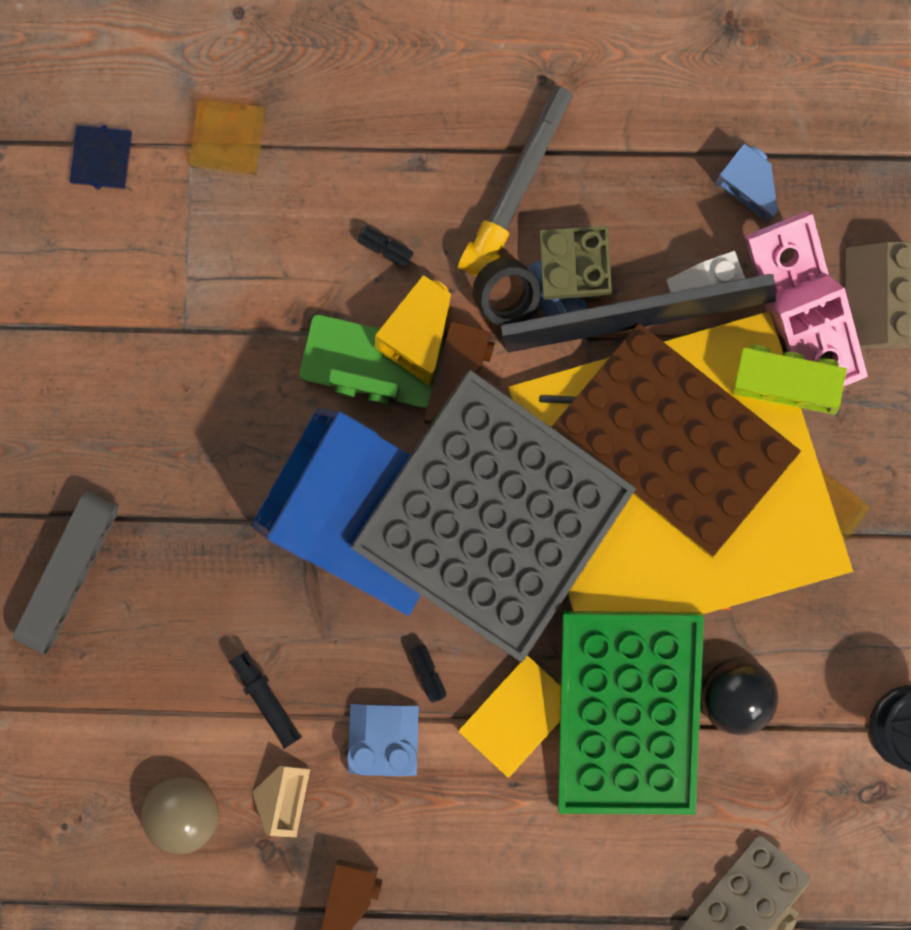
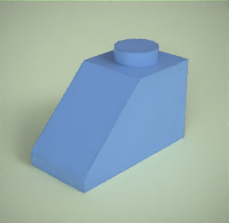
[715,144,778,223]

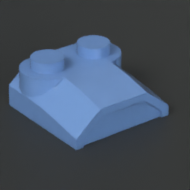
[348,703,419,776]

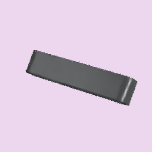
[13,490,119,655]

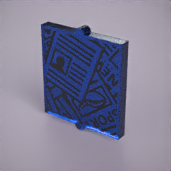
[70,125,132,190]

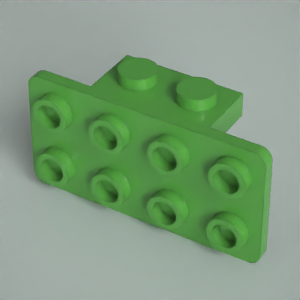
[299,315,443,408]

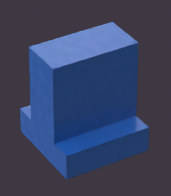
[250,408,421,616]

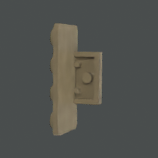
[680,836,811,930]

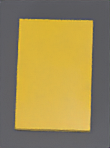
[458,655,561,778]

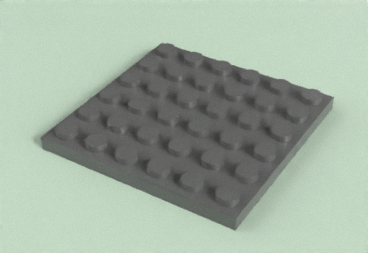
[349,370,636,663]

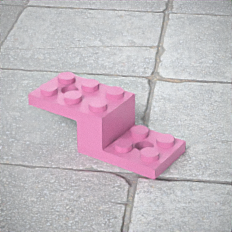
[744,210,868,386]

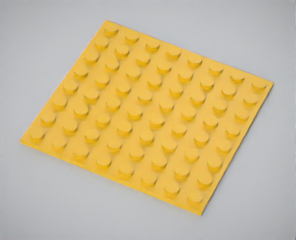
[509,311,853,614]

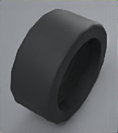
[472,258,541,326]

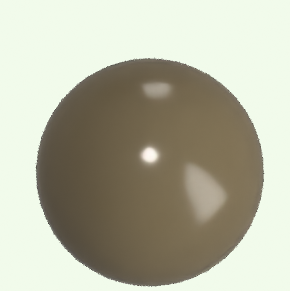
[141,776,219,855]

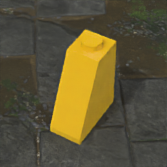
[375,275,451,386]

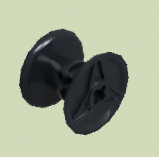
[869,685,911,772]

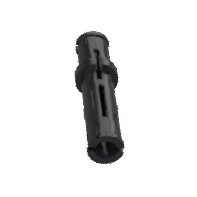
[228,650,302,749]

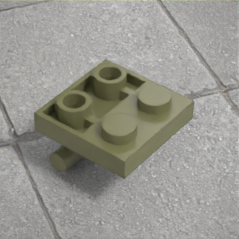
[540,226,612,302]

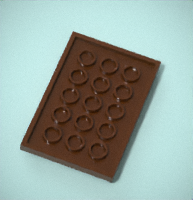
[552,323,801,558]

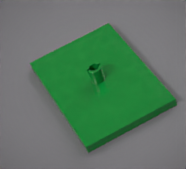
[558,611,704,815]

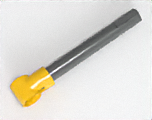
[457,86,573,277]

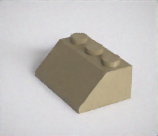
[844,242,911,350]

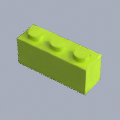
[733,345,847,415]

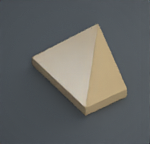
[252,766,310,837]

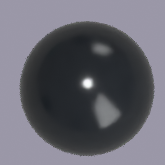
[701,658,779,736]

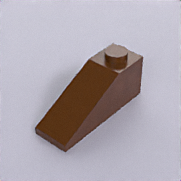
[424,321,495,424]
[321,859,383,930]

